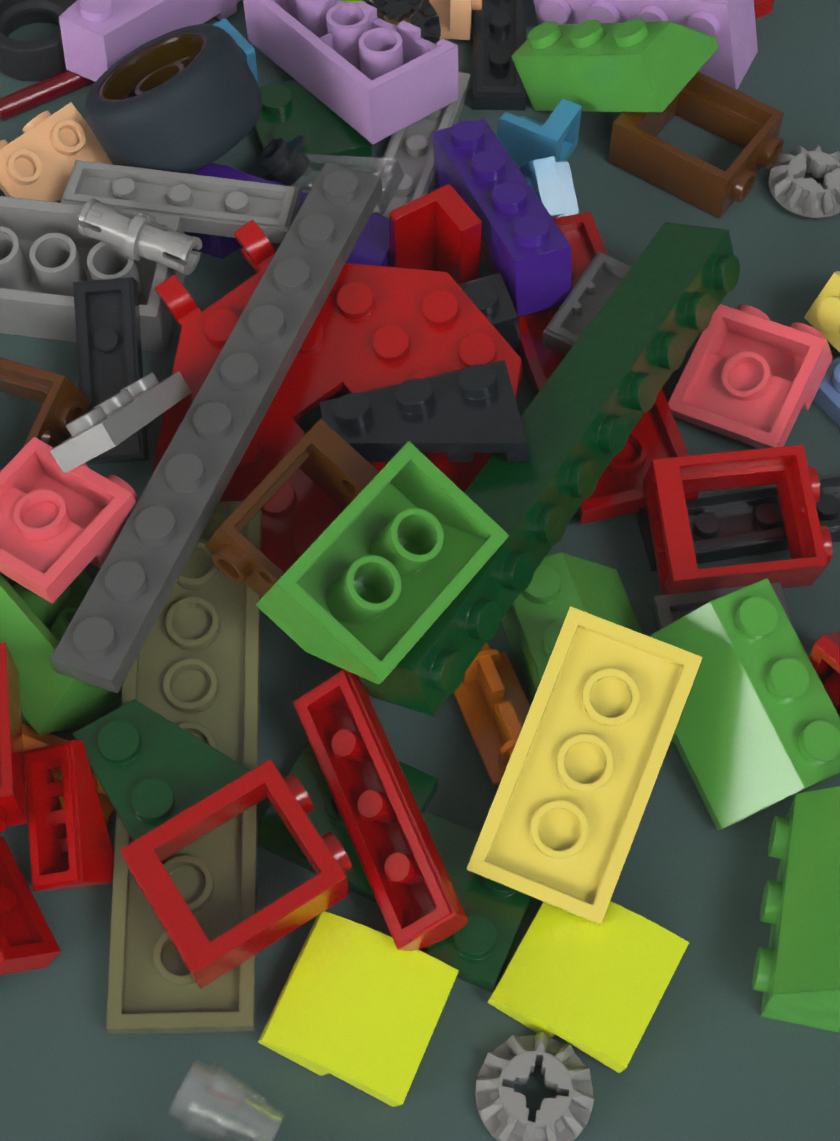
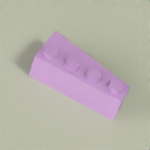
[59,0,241,82]
[243,0,459,144]
[533,0,758,90]

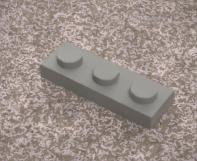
[50,371,192,474]

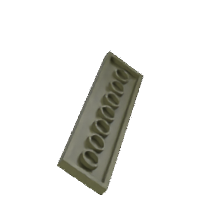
[106,501,262,1034]

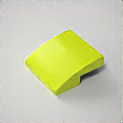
[487,901,690,1073]
[258,911,459,1107]

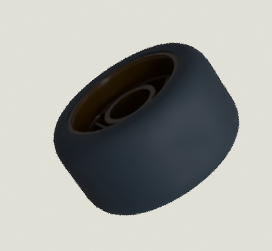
[85,24,262,174]

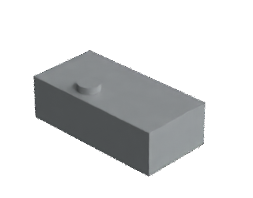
[0,196,185,353]

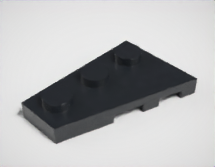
[320,360,531,462]

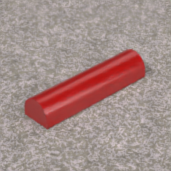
[293,669,468,951]

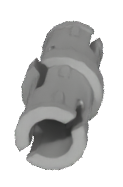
[78,198,202,275]

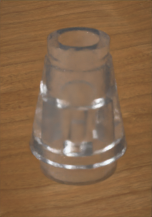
[168,1059,286,1141]

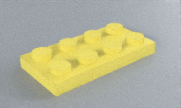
[466,606,703,925]

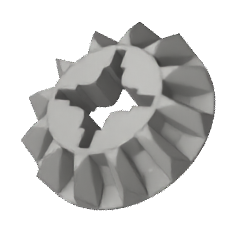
[768,144,840,218]
[475,1031,594,1141]

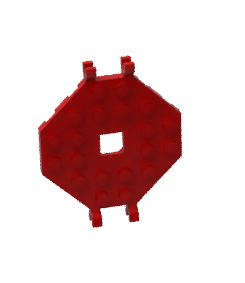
[151,219,522,573]

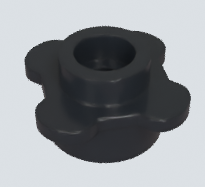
[254,135,309,186]

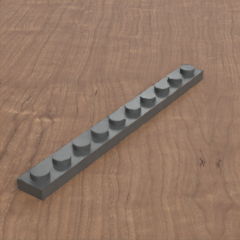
[50,162,383,693]

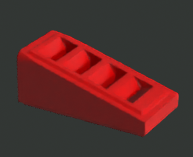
[24,740,114,891]

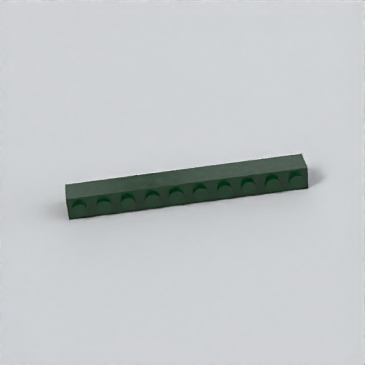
[359,222,740,717]

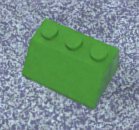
[511,18,719,113]
[256,441,509,685]
[501,552,673,742]
[0,570,122,734]
[649,578,840,831]
[752,786,840,1033]

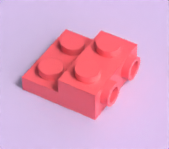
[668,304,833,449]
[0,437,139,604]

